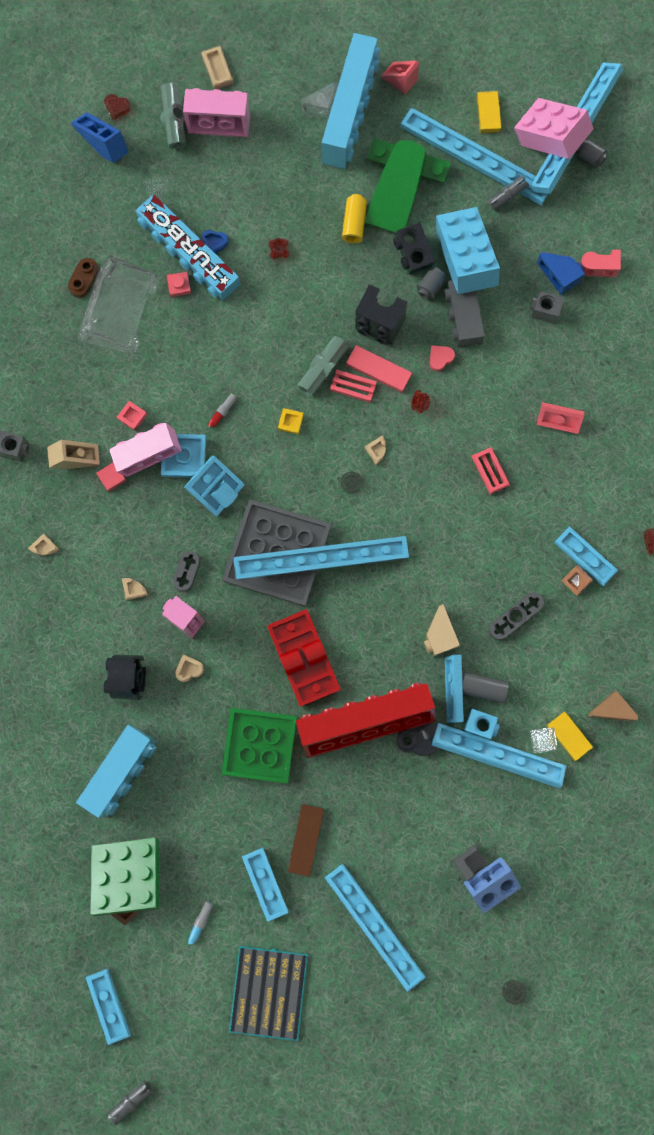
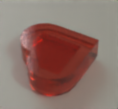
[104,94,131,121]
[643,528,654,555]

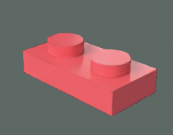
[537,402,584,434]

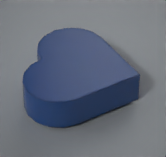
[202,230,229,254]

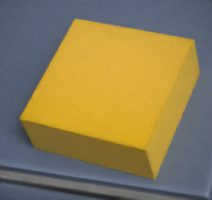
[278,408,304,435]

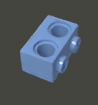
[464,857,522,913]

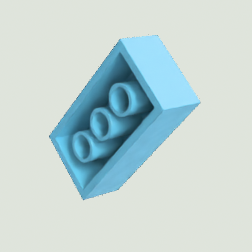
[436,207,500,294]
[76,725,157,818]

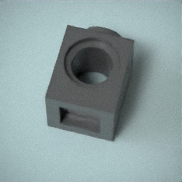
[530,291,564,324]
[0,431,29,462]

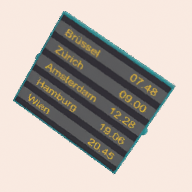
[229,946,308,1041]

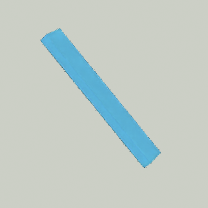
[432,723,566,789]
[325,864,426,992]

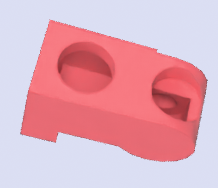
[580,250,621,277]

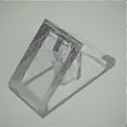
[301,81,338,120]

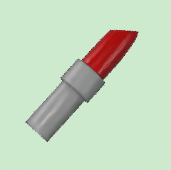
[208,394,237,427]

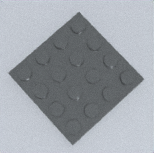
[223,499,332,607]

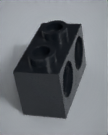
[393,222,435,275]

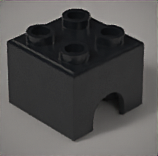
[355,285,407,345]

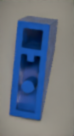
[71,112,128,163]

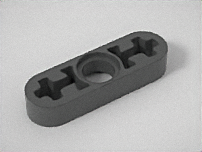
[489,592,544,640]

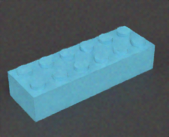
[322,33,380,169]

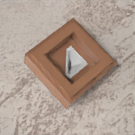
[561,565,593,596]

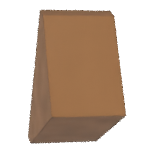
[588,691,638,721]

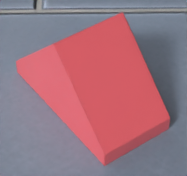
[381,61,419,95]

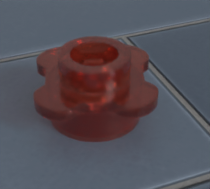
[268,238,290,260]
[411,390,430,413]

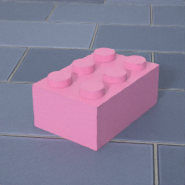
[183,88,250,137]
[514,98,594,159]

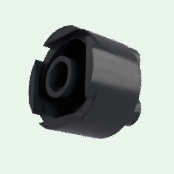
[104,654,146,700]

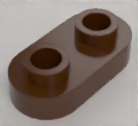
[68,258,99,298]

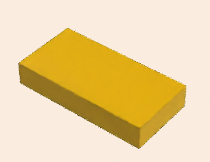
[477,91,501,133]
[546,712,593,761]

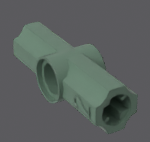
[160,82,186,149]
[297,336,349,397]

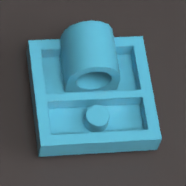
[184,455,245,516]

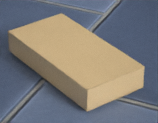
[201,46,233,90]

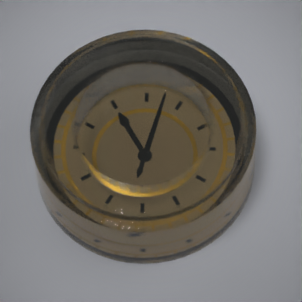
[341,471,362,494]
[502,979,526,1005]

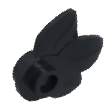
[396,723,437,756]

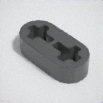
[173,551,200,592]

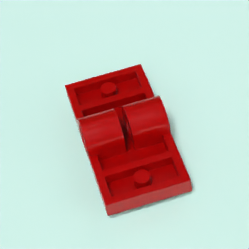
[267,609,341,707]

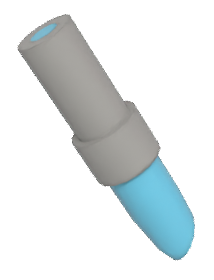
[188,901,214,944]

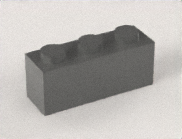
[444,280,485,347]

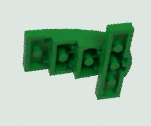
[365,138,451,233]

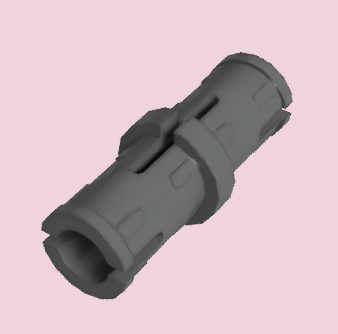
[488,175,530,212]
[107,1080,153,1125]

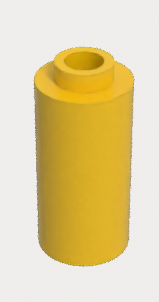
[342,194,367,244]

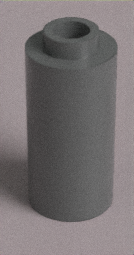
[462,672,509,703]

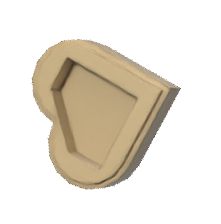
[175,655,204,682]

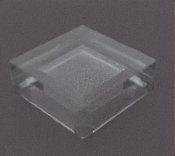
[531,728,558,753]

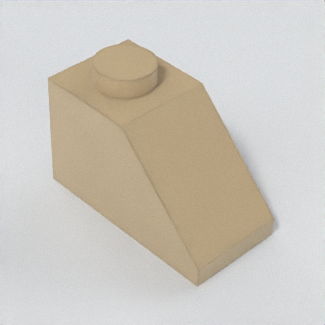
[47,440,100,469]
[424,605,460,657]

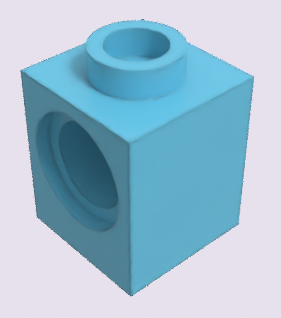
[463,709,500,740]

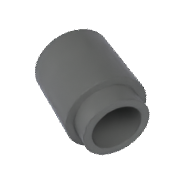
[575,139,608,168]
[417,268,447,300]

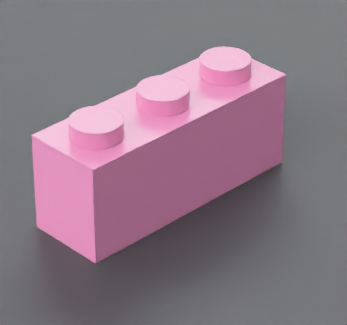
[109,423,182,477]
[162,596,205,638]

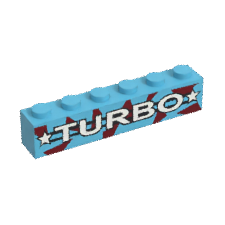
[136,194,241,301]

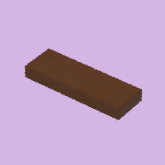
[288,804,324,877]

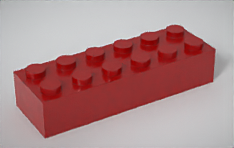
[296,683,435,758]

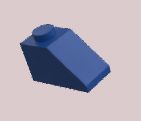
[537,252,585,295]

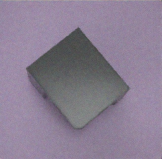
[452,845,486,880]

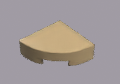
[365,435,386,465]
[28,533,60,556]
[122,578,148,600]

